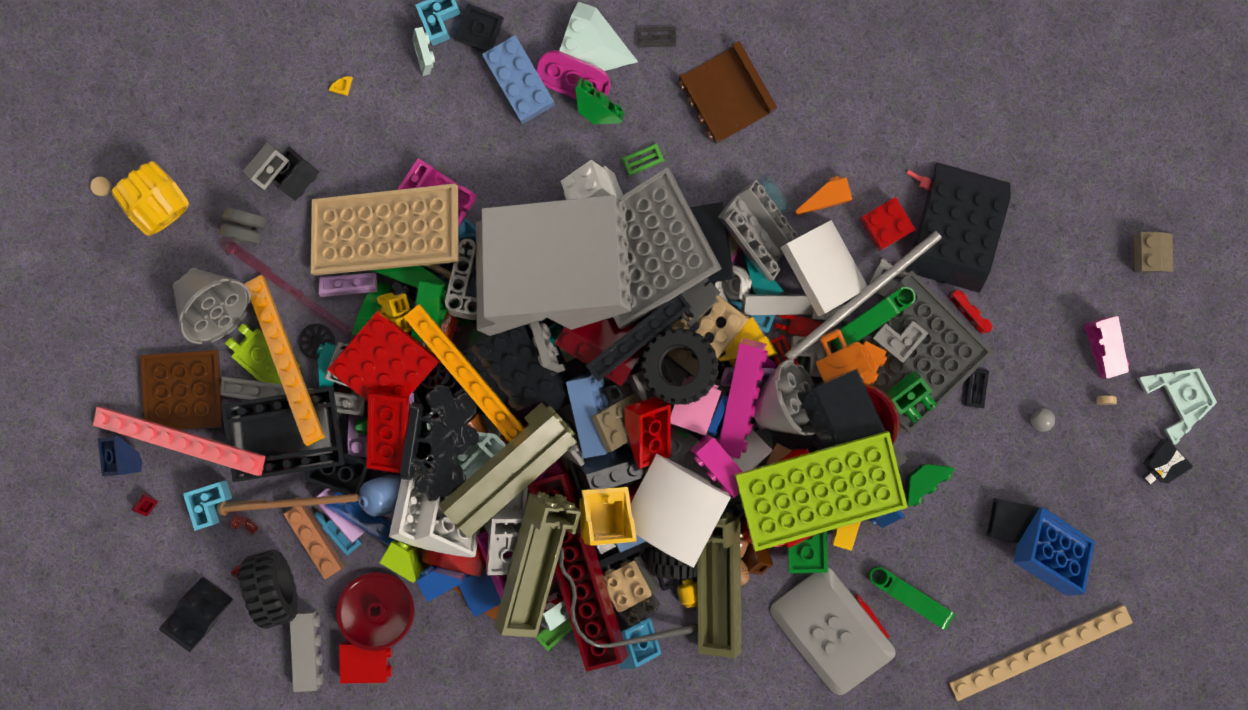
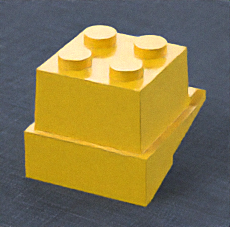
[719,316,777,367]
[579,487,636,545]

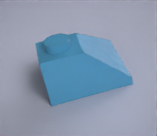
[619,618,662,669]

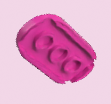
[536,50,611,100]

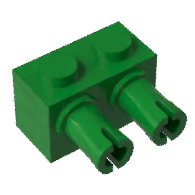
[885,370,937,423]

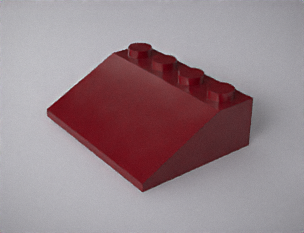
[554,317,651,386]

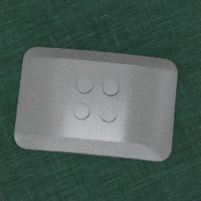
[770,567,895,695]

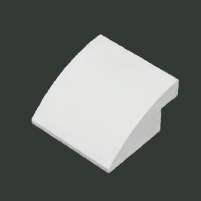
[780,220,868,316]
[631,453,731,568]
[389,465,480,557]

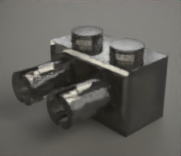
[615,593,660,627]

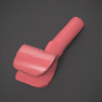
[906,170,931,190]

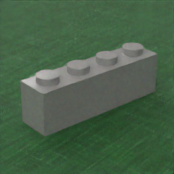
[290,610,323,692]

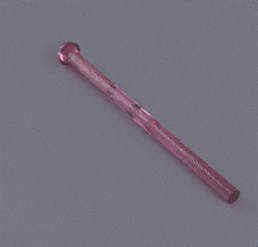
[224,242,352,335]

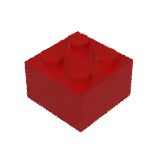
[859,197,916,251]

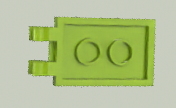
[225,323,301,384]

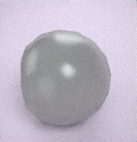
[1030,408,1055,432]

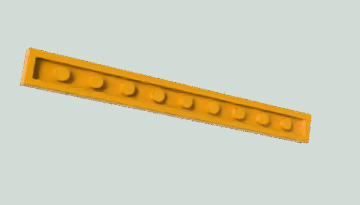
[245,275,325,446]
[404,304,525,442]

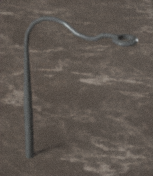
[557,546,698,648]

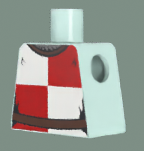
[540,593,569,631]

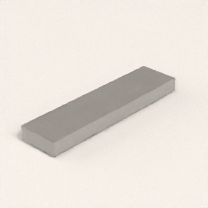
[741,294,813,315]

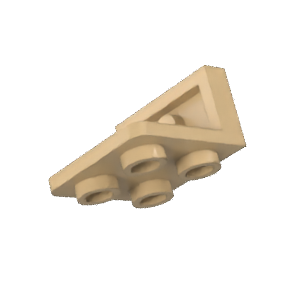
[603,559,652,612]

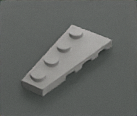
[528,318,565,373]

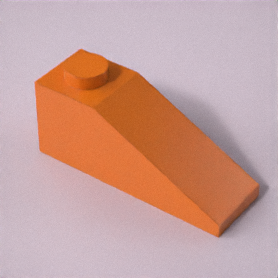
[794,176,853,216]

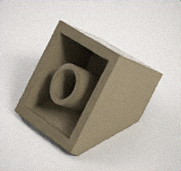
[1134,232,1173,273]

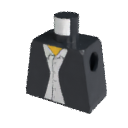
[1142,439,1193,485]

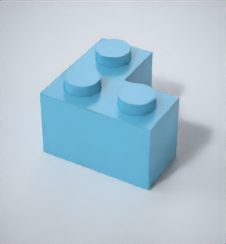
[416,0,461,46]
[183,480,232,531]

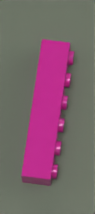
[719,338,768,459]

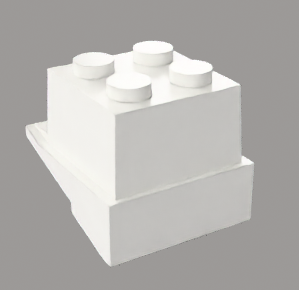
[561,160,623,200]

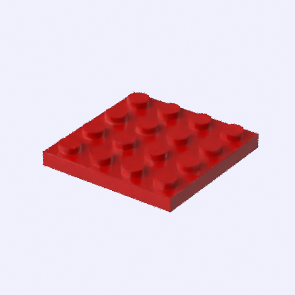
[327,310,440,401]

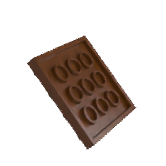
[140,350,224,430]

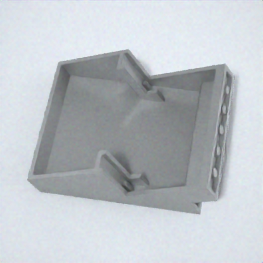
[476,195,632,336]

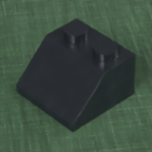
[272,147,320,201]

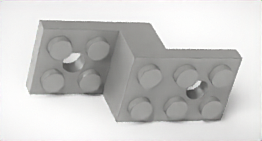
[484,486,528,575]

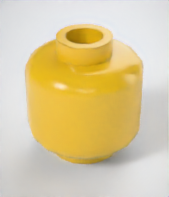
[677,578,698,608]

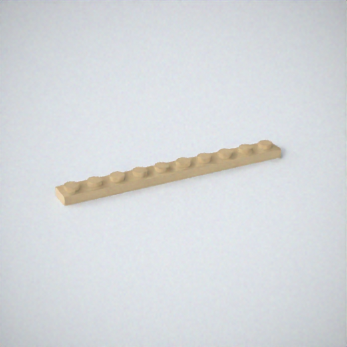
[949,605,1133,701]

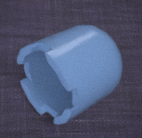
[358,473,401,517]

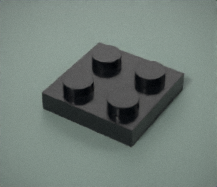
[454,4,504,52]

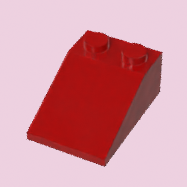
[625,396,671,469]
[422,544,486,577]

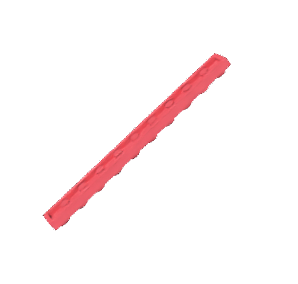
[93,407,265,476]

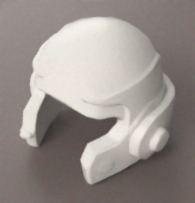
[713,265,752,302]

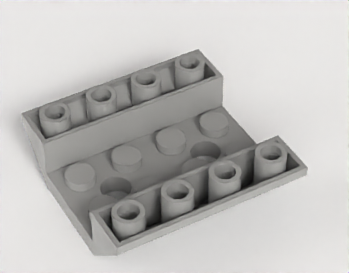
[718,179,798,281]

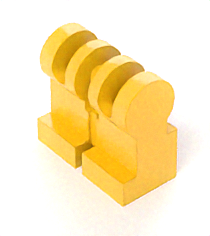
[377,293,413,333]

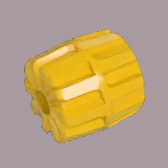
[111,161,189,236]

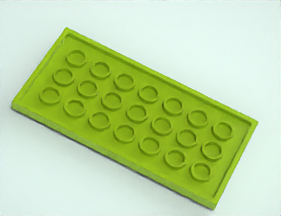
[734,431,908,552]

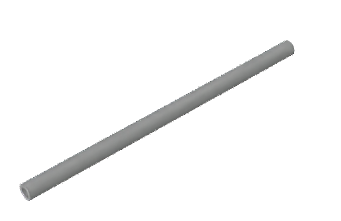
[785,231,942,360]

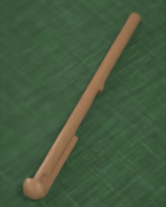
[217,494,359,516]

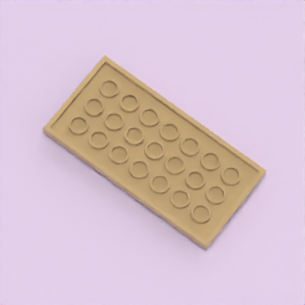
[311,184,458,275]

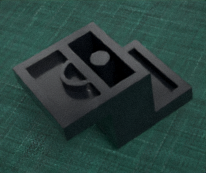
[159,577,233,652]

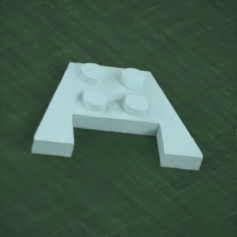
[1137,368,1217,445]

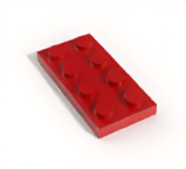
[367,391,409,473]

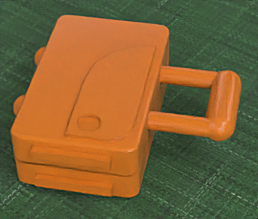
[816,329,875,381]

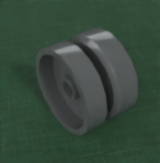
[218,208,267,245]

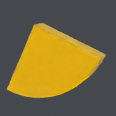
[329,76,353,96]

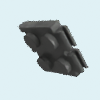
[681,278,721,327]

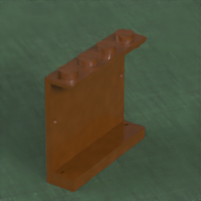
[678,41,777,144]

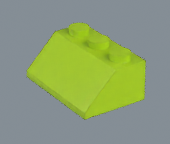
[379,539,424,583]

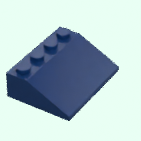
[1013,507,1095,596]

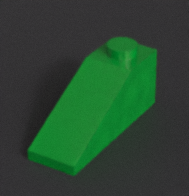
[352,281,392,335]

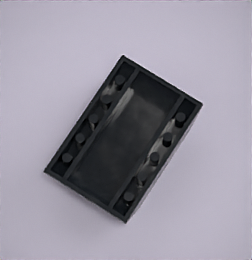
[906,162,1011,293]
[454,320,571,426]
[221,386,345,482]

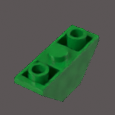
[575,77,625,124]
[905,464,955,507]

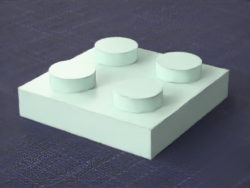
[412,27,435,76]

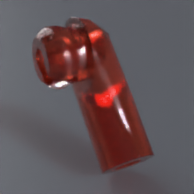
[230,515,259,535]

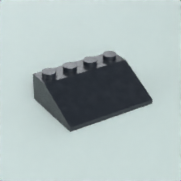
[690,202,734,285]
[798,369,886,449]

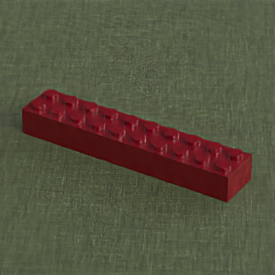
[528,470,628,672]

